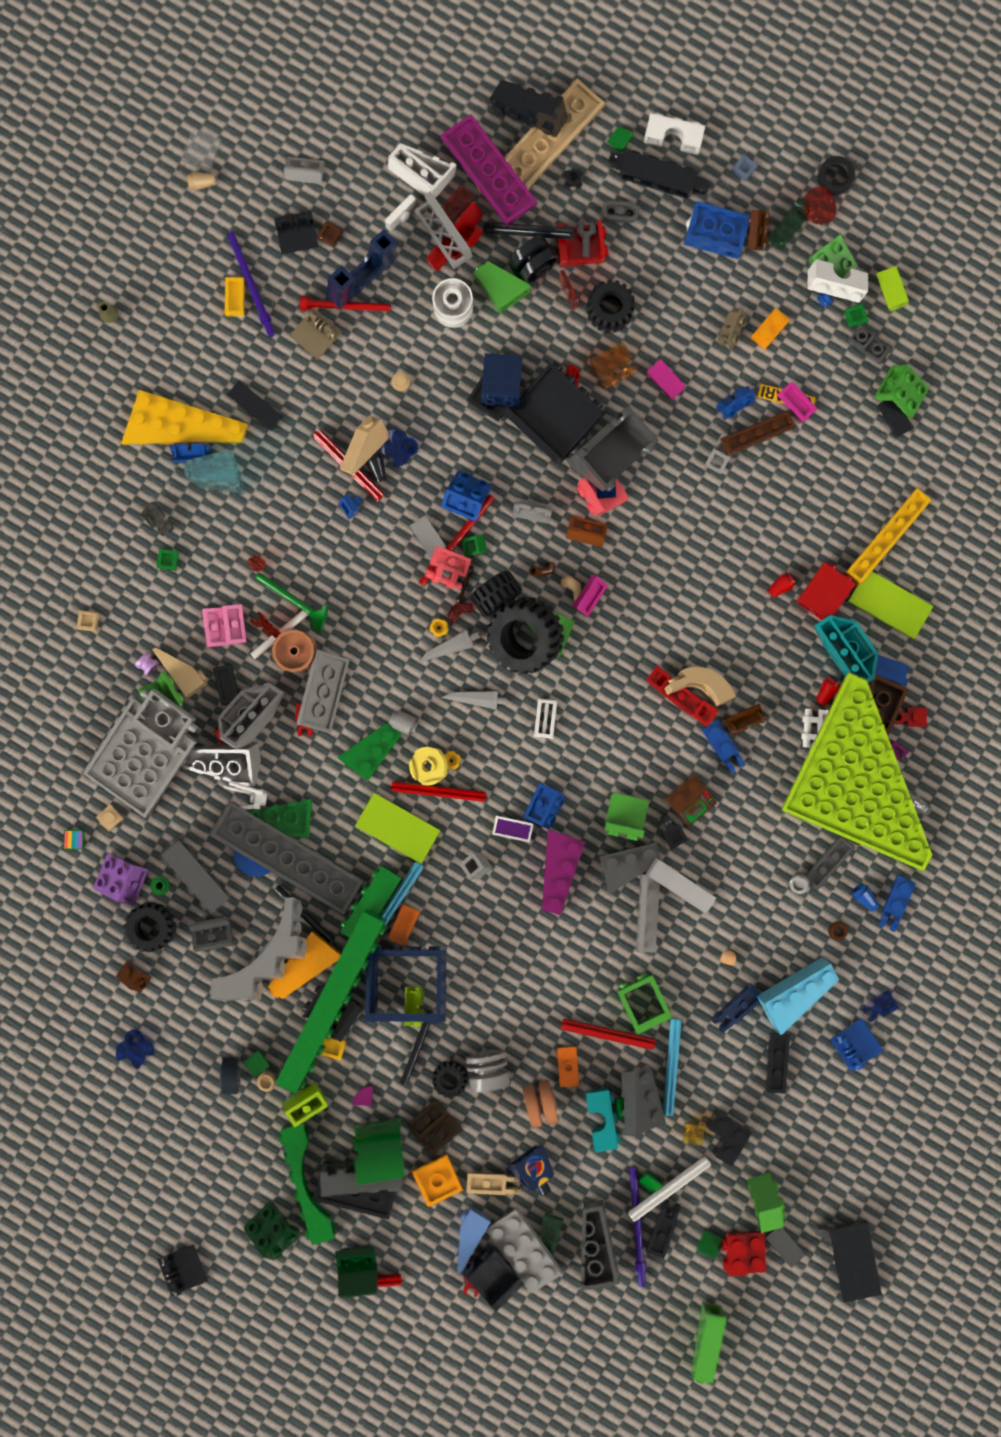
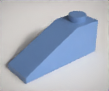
[457,1205,491,1274]

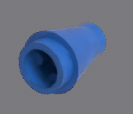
[851,883,880,912]

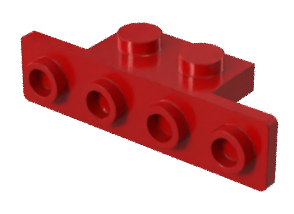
[426,202,483,271]

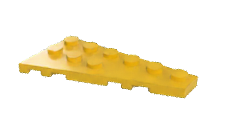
[121,390,248,445]

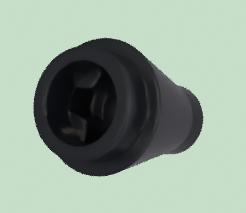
[366,453,387,482]

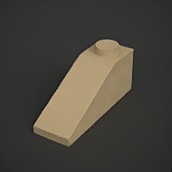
[340,416,391,475]
[152,648,208,698]

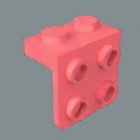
[577,478,628,518]

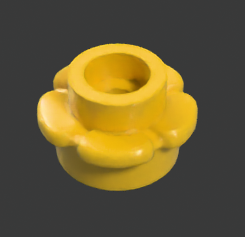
[430,618,448,637]
[444,751,461,770]

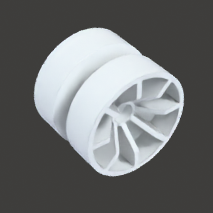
[432,278,473,328]

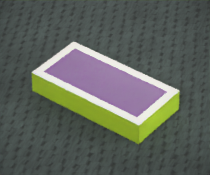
[492,816,534,842]

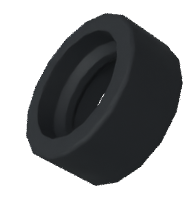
[817,156,855,196]

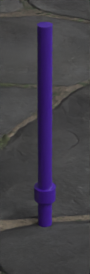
[227,232,276,337]
[629,1166,647,1287]

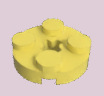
[409,747,448,785]

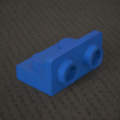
[523,783,565,830]

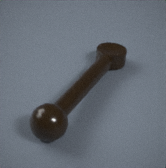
[456,566,474,604]

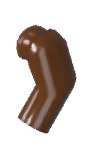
[529,562,555,577]

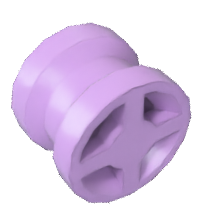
[135,652,160,676]

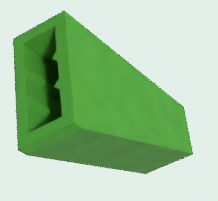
[691,1303,727,1384]

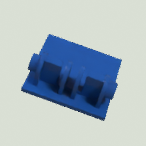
[829,1018,884,1072]

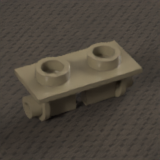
[718,307,747,350]

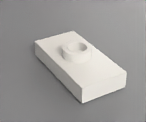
[385,195,417,232]

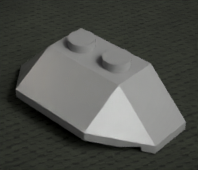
[218,682,284,749]

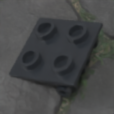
[274,211,318,254]
[157,1244,208,1297]

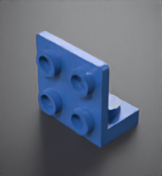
[441,470,492,522]

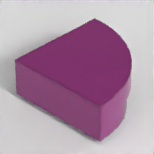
[890,740,910,759]
[352,1085,373,1106]

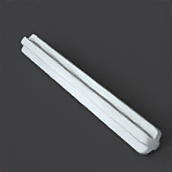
[628,1157,711,1221]

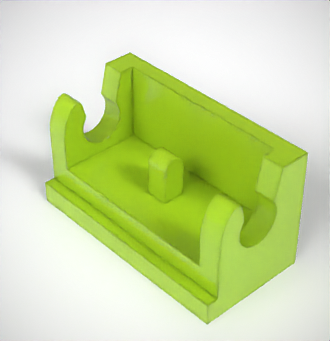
[876,266,909,311]

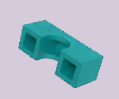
[585,1087,621,1153]

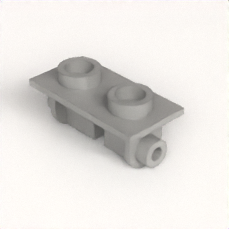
[512,498,553,524]

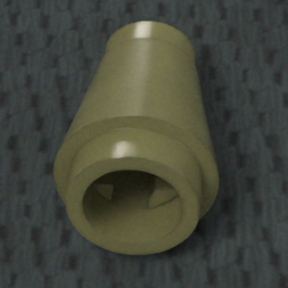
[98,301,119,323]

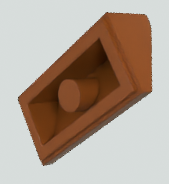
[566,516,608,547]

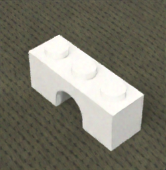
[644,113,705,155]
[808,259,868,303]

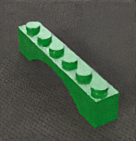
[279,1122,337,1245]

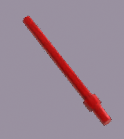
[418,494,495,587]

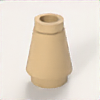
[187,172,215,191]

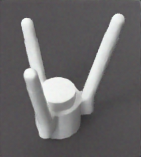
[223,781,267,810]

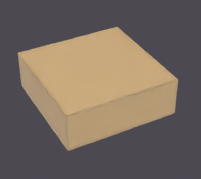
[76,610,100,632]

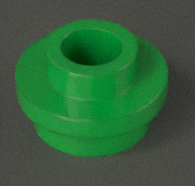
[150,876,170,895]

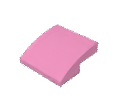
[202,604,247,648]

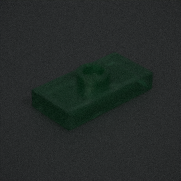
[539,1213,564,1256]

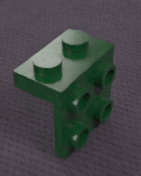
[244,1202,302,1261]
[335,1246,378,1298]

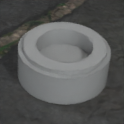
[789,874,810,894]

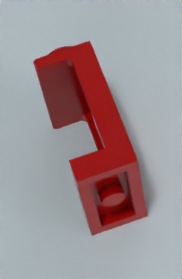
[556,220,608,267]
[795,562,856,621]

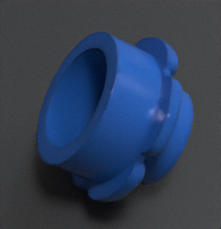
[817,292,834,307]

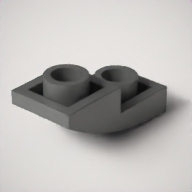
[849,325,891,365]

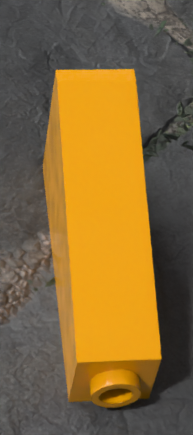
[268,931,342,999]

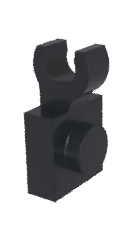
[660,814,688,849]

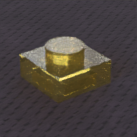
[682,1122,705,1145]

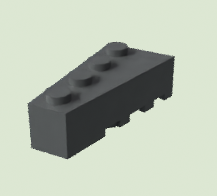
[320,1162,403,1197]

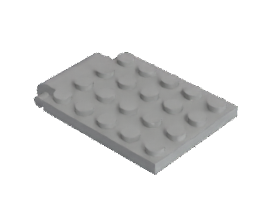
[83,688,198,818]

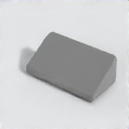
[284,156,325,184]

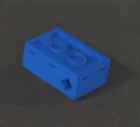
[684,201,750,259]

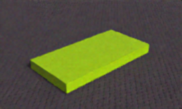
[847,572,933,640]
[355,793,441,864]

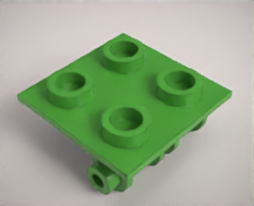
[809,234,858,278]

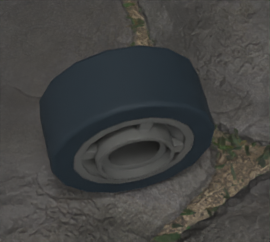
[220,1057,240,1095]

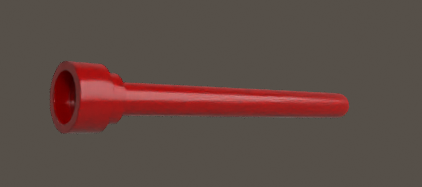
[300,295,391,311]

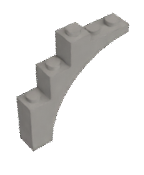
[210,897,308,1001]

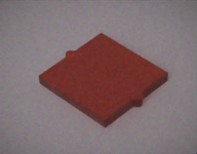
[559,270,578,310]

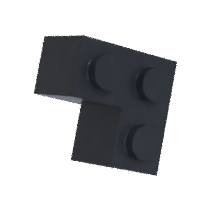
[706,1108,752,1167]

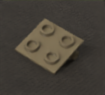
[289,308,342,360]

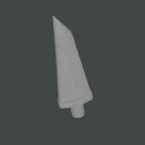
[419,630,480,663]
[441,690,507,710]

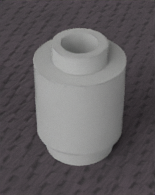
[388,710,418,736]

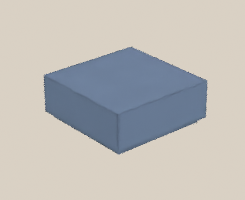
[731,154,758,182]

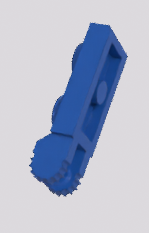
[701,719,746,774]
[879,875,916,932]

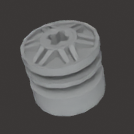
[466,1049,511,1092]

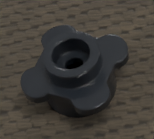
[564,169,583,189]

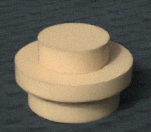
[391,372,410,391]
[257,1072,276,1092]

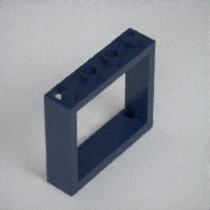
[365,946,447,1022]

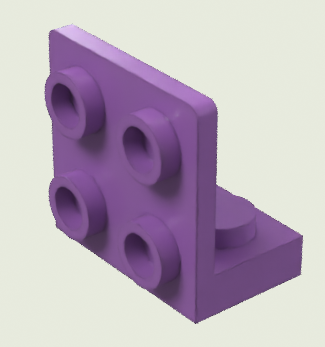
[93,854,149,905]

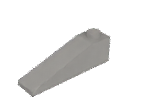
[182,742,261,786]

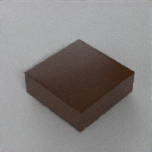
[317,221,343,248]

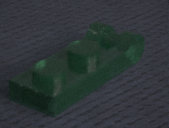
[769,197,814,251]

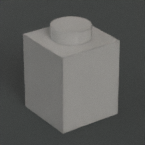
[459,852,493,880]

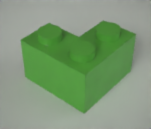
[747,1173,786,1233]

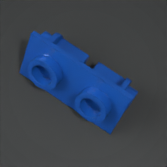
[716,386,755,420]
[170,442,211,463]

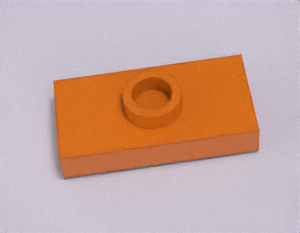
[387,904,420,947]
[557,1046,579,1087]

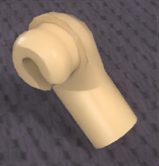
[561,576,582,601]

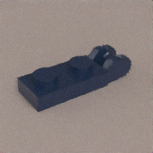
[711,983,760,1032]

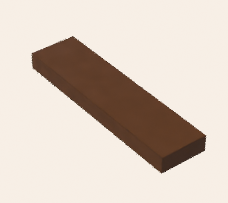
[720,410,796,457]

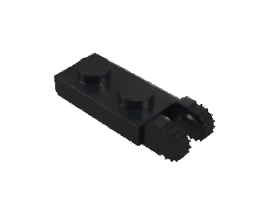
[645,1199,681,1258]

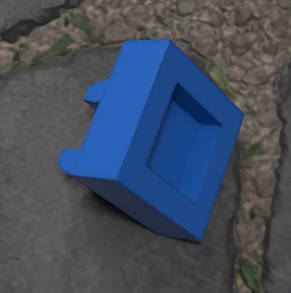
[339,494,363,519]

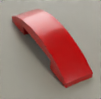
[646,666,719,727]

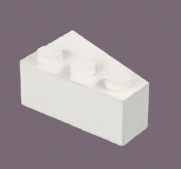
[388,143,457,198]

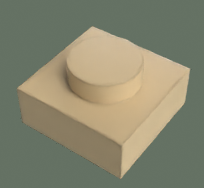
[96,804,124,831]

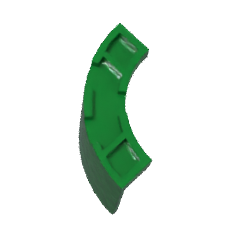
[353,1117,405,1186]

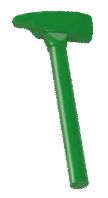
[255,572,328,634]

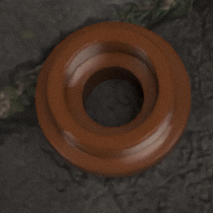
[828,921,848,941]

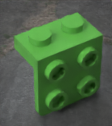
[603,793,649,841]

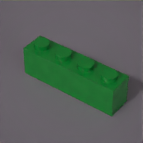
[340,866,402,938]

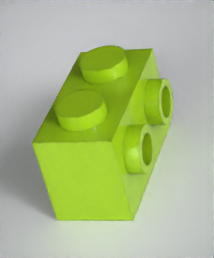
[282,1082,328,1127]

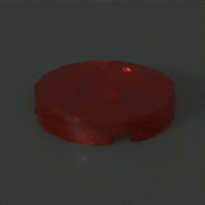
[804,186,837,225]

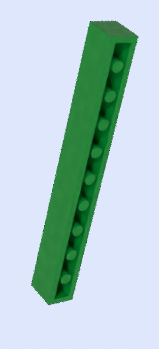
[275,909,387,1094]

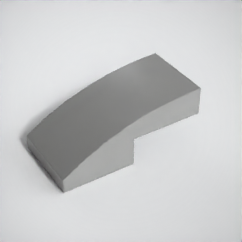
[705,432,731,474]

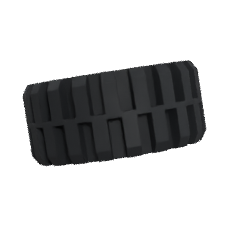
[487,597,564,674]

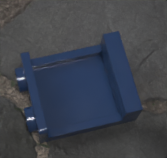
[481,353,523,407]

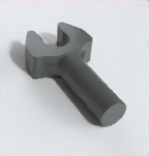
[577,221,596,258]

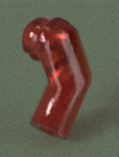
[447,603,473,622]

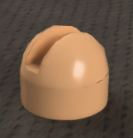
[720,950,736,966]

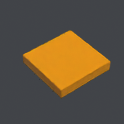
[412,1153,463,1207]

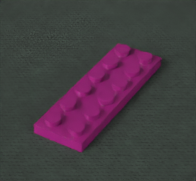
[440,114,537,226]

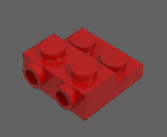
[722,1231,766,1276]

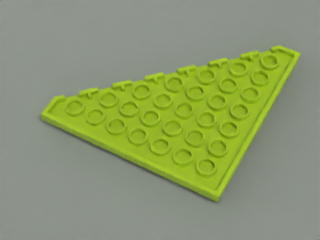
[782,672,932,871]

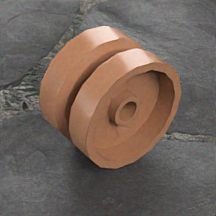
[272,630,318,672]
[522,1080,559,1129]

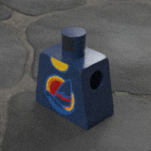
[507,1145,554,1196]

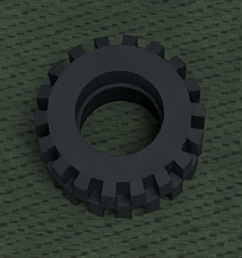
[586,279,635,333]
[470,570,523,617]
[123,902,176,953]

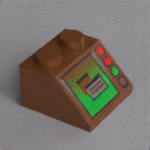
[663,773,717,828]

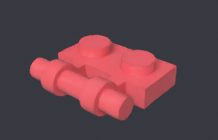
[425,546,472,590]

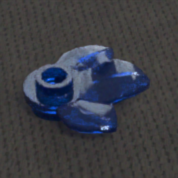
[380,429,418,467]
[116,1029,154,1068]

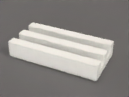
[534,699,557,739]

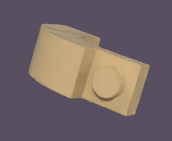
[664,667,736,708]

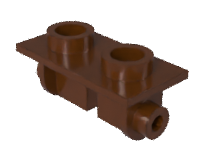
[725,704,767,735]

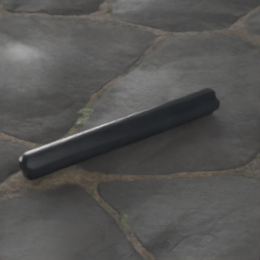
[483,222,574,240]

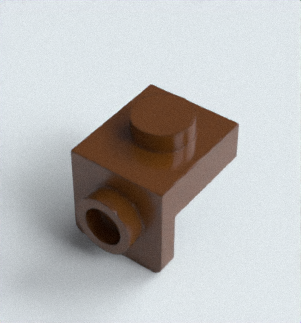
[116,960,151,992]

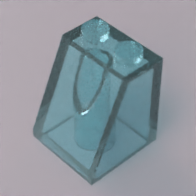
[184,449,246,495]

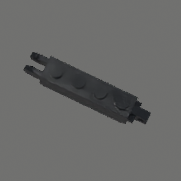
[608,150,710,199]

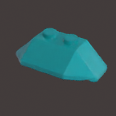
[814,615,879,683]

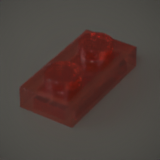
[441,184,475,223]

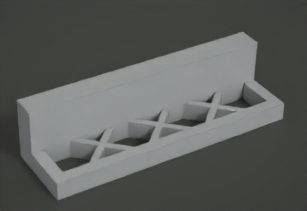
[414,191,473,269]
[636,874,660,953]

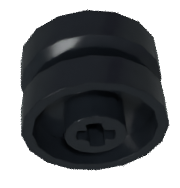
[510,234,559,284]

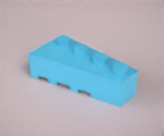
[757,957,839,1035]

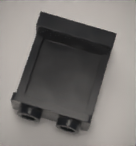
[302,982,363,1042]
[461,1245,525,1312]

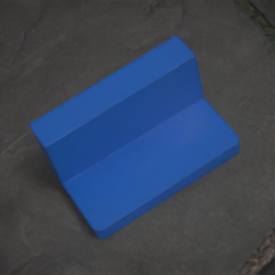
[875,655,909,687]

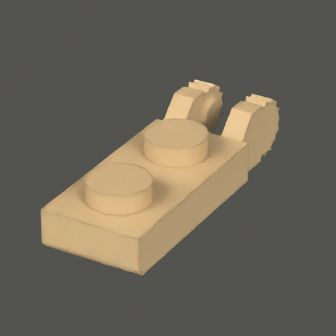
[466,1172,521,1195]

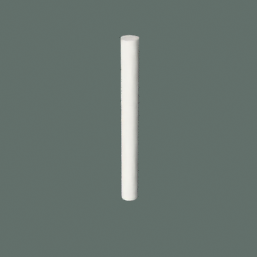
[250,605,310,659]

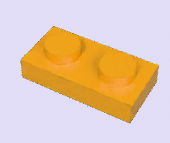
[751,308,790,350]

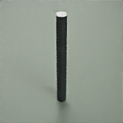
[273,885,334,943]
[400,1010,435,1086]

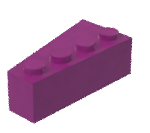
[542,830,585,916]

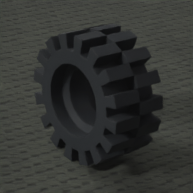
[432,1060,467,1098]

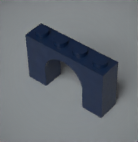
[327,229,397,309]

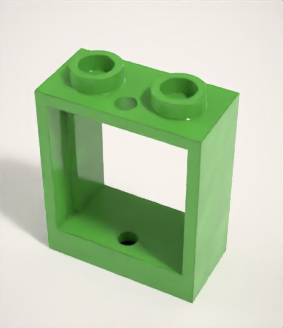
[616,972,672,1035]

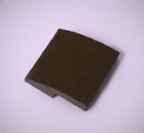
[407,1099,463,1156]

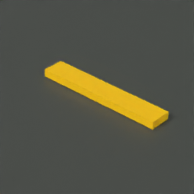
[845,488,932,585]

